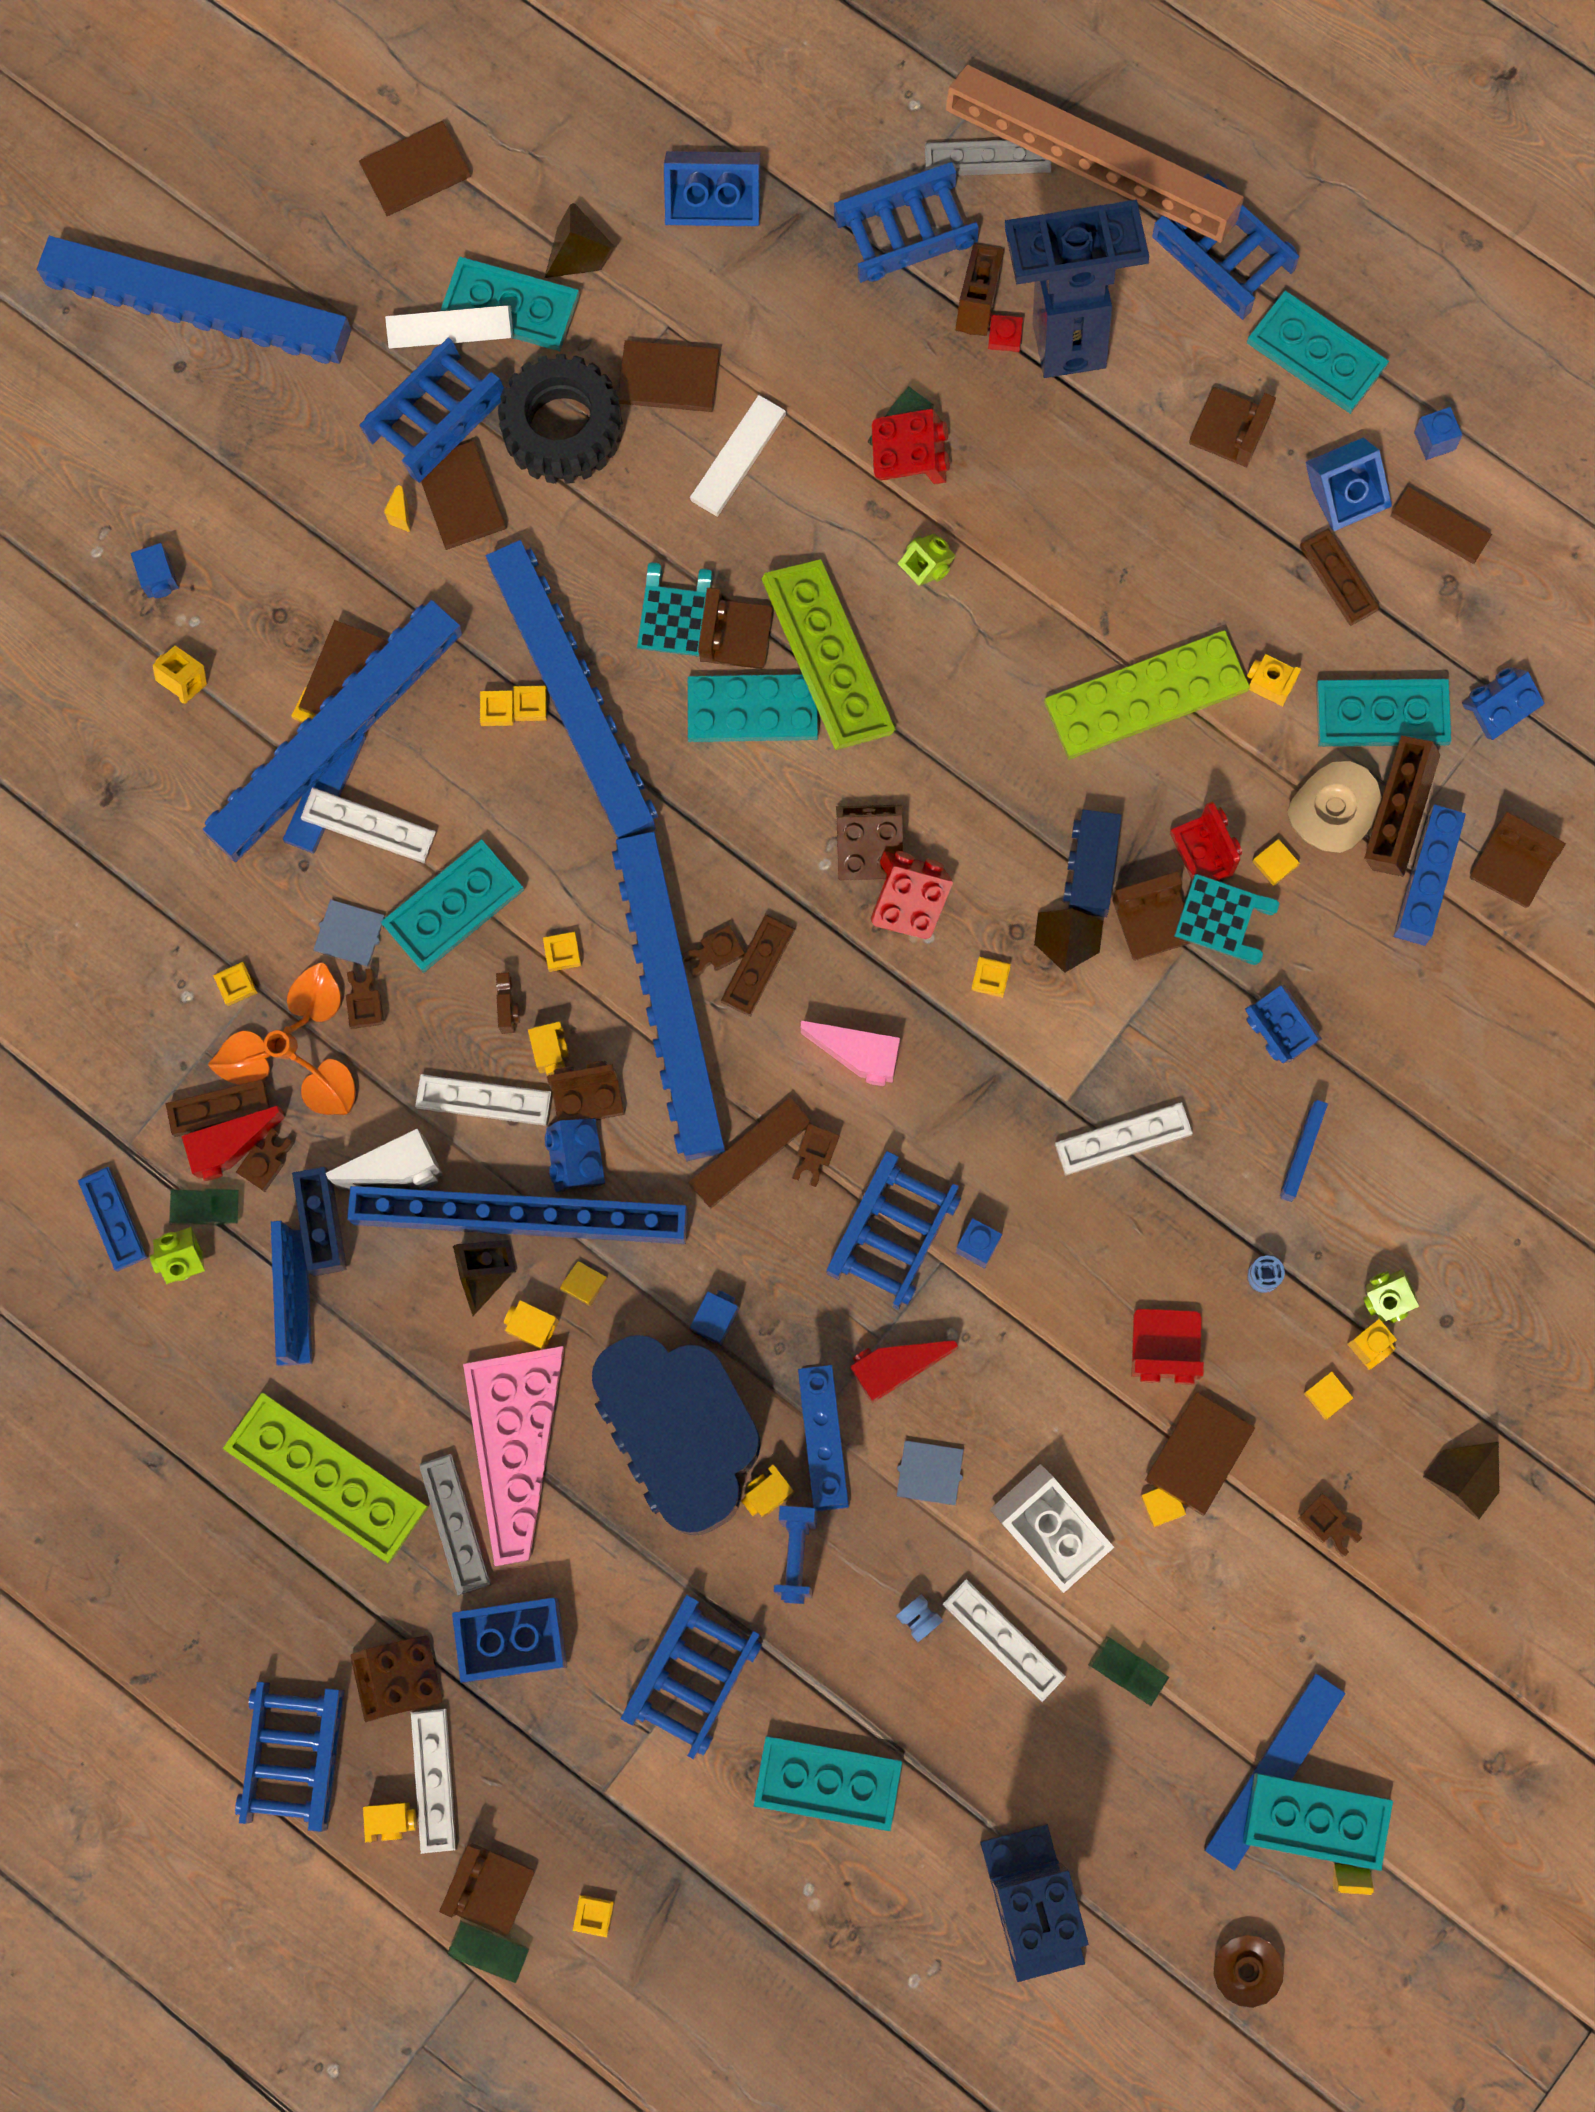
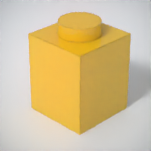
[504,1300,559,1350]

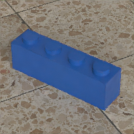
[1393,804,1466,946]

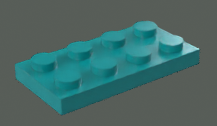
[440,256,580,352]
[1247,291,1389,414]
[688,675,818,742]
[1316,679,1451,747]
[381,839,524,973]
[753,1736,902,1832]
[1243,1773,1393,1871]

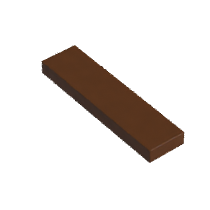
[688,1098,812,1209]

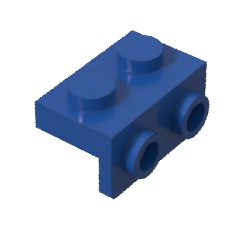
[1462,667,1545,740]
[1245,985,1322,1063]
[545,1119,605,1192]

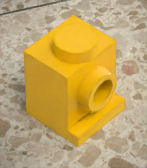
[153,646,207,704]
[1247,654,1301,707]
[528,1022,569,1076]
[1348,1319,1397,1370]
[740,1464,795,1518]
[363,1802,417,1843]

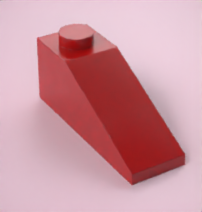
[181,1106,285,1181]
[850,1340,958,1404]

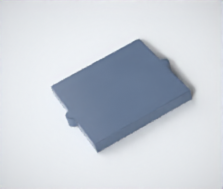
[313,900,385,967]
[897,1441,963,1506]

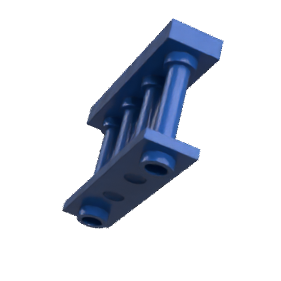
[834,162,979,283]
[1152,173,1299,320]
[359,337,504,483]
[826,1151,961,1310]
[798,1365,849,1512]
[774,1506,817,1604]
[620,1595,763,1759]
[235,1682,345,1832]

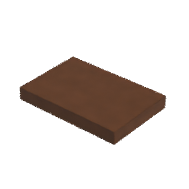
[359,121,471,217]
[618,340,719,412]
[421,441,506,550]
[299,620,389,716]
[1145,1392,1255,1516]

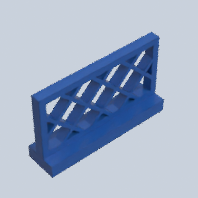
[271,1221,312,1366]

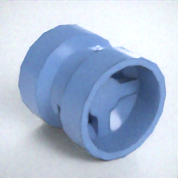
[1247,1255,1285,1293]
[896,1594,944,1642]

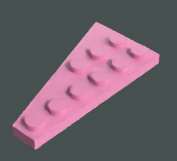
[463,1346,564,1567]

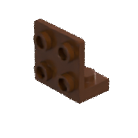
[1189,387,1276,468]
[698,588,772,669]
[836,805,903,880]
[1470,812,1566,908]
[1112,871,1191,961]
[547,1061,624,1121]
[350,1635,442,1722]
[439,1843,535,1937]

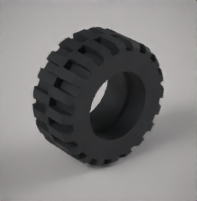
[498,354,623,484]

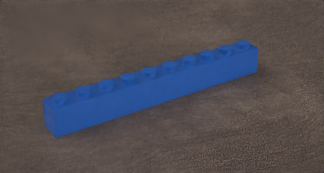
[37,235,351,364]
[485,540,658,839]
[203,600,462,863]
[612,832,725,1161]
[347,1186,688,1244]

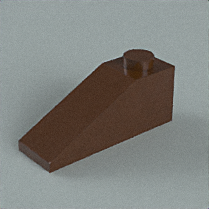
[955,244,1004,336]

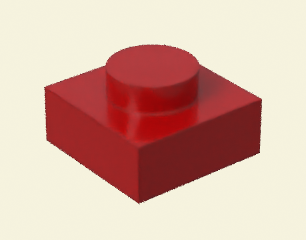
[988,315,1023,352]

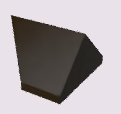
[544,203,615,278]
[1034,909,1103,973]
[453,1240,516,1316]
[1423,1441,1500,1520]

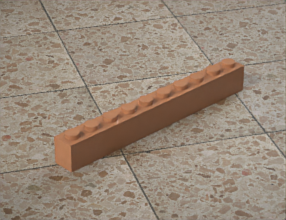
[946,65,1244,243]

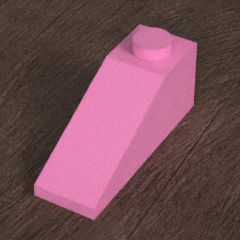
[800,1021,900,1086]

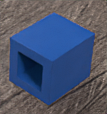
[1414,407,1463,460]
[131,543,179,598]
[956,1218,1002,1269]
[690,1290,739,1346]

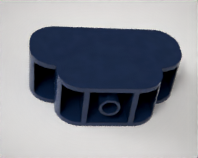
[592,1335,761,1536]

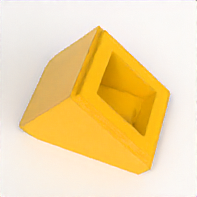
[384,485,410,532]
[560,1261,607,1307]
[1333,1863,1374,1895]

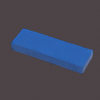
[1279,1100,1328,1202]
[78,1167,148,1272]

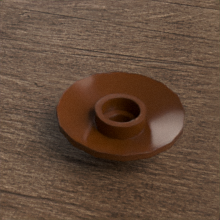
[1213,1935,1284,2008]

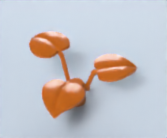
[208,963,356,1115]

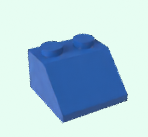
[1305,437,1392,531]

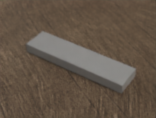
[925,140,1051,176]
[419,1454,491,1595]

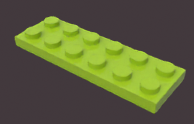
[761,559,896,750]
[1044,630,1250,760]
[222,1393,429,1564]

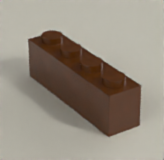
[1364,736,1440,877]

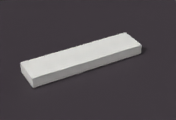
[385,306,514,349]
[690,395,786,517]
[301,787,436,864]
[415,1074,552,1126]
[1055,1102,1193,1176]
[942,1579,1066,1702]
[411,1709,457,1854]

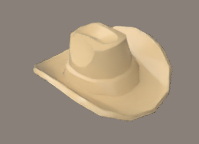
[1287,761,1382,853]

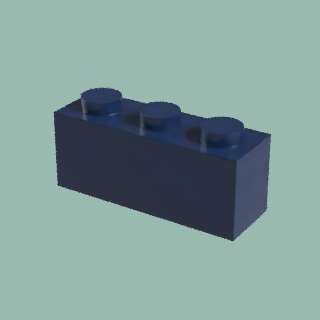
[1063,809,1122,918]
[292,1167,347,1276]

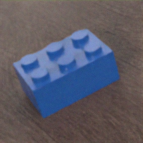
[452,1598,567,1683]

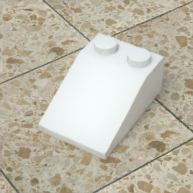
[326,1129,443,1190]
[990,1464,1114,1593]

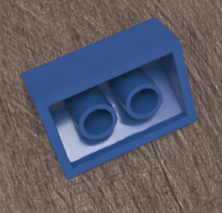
[664,151,760,226]

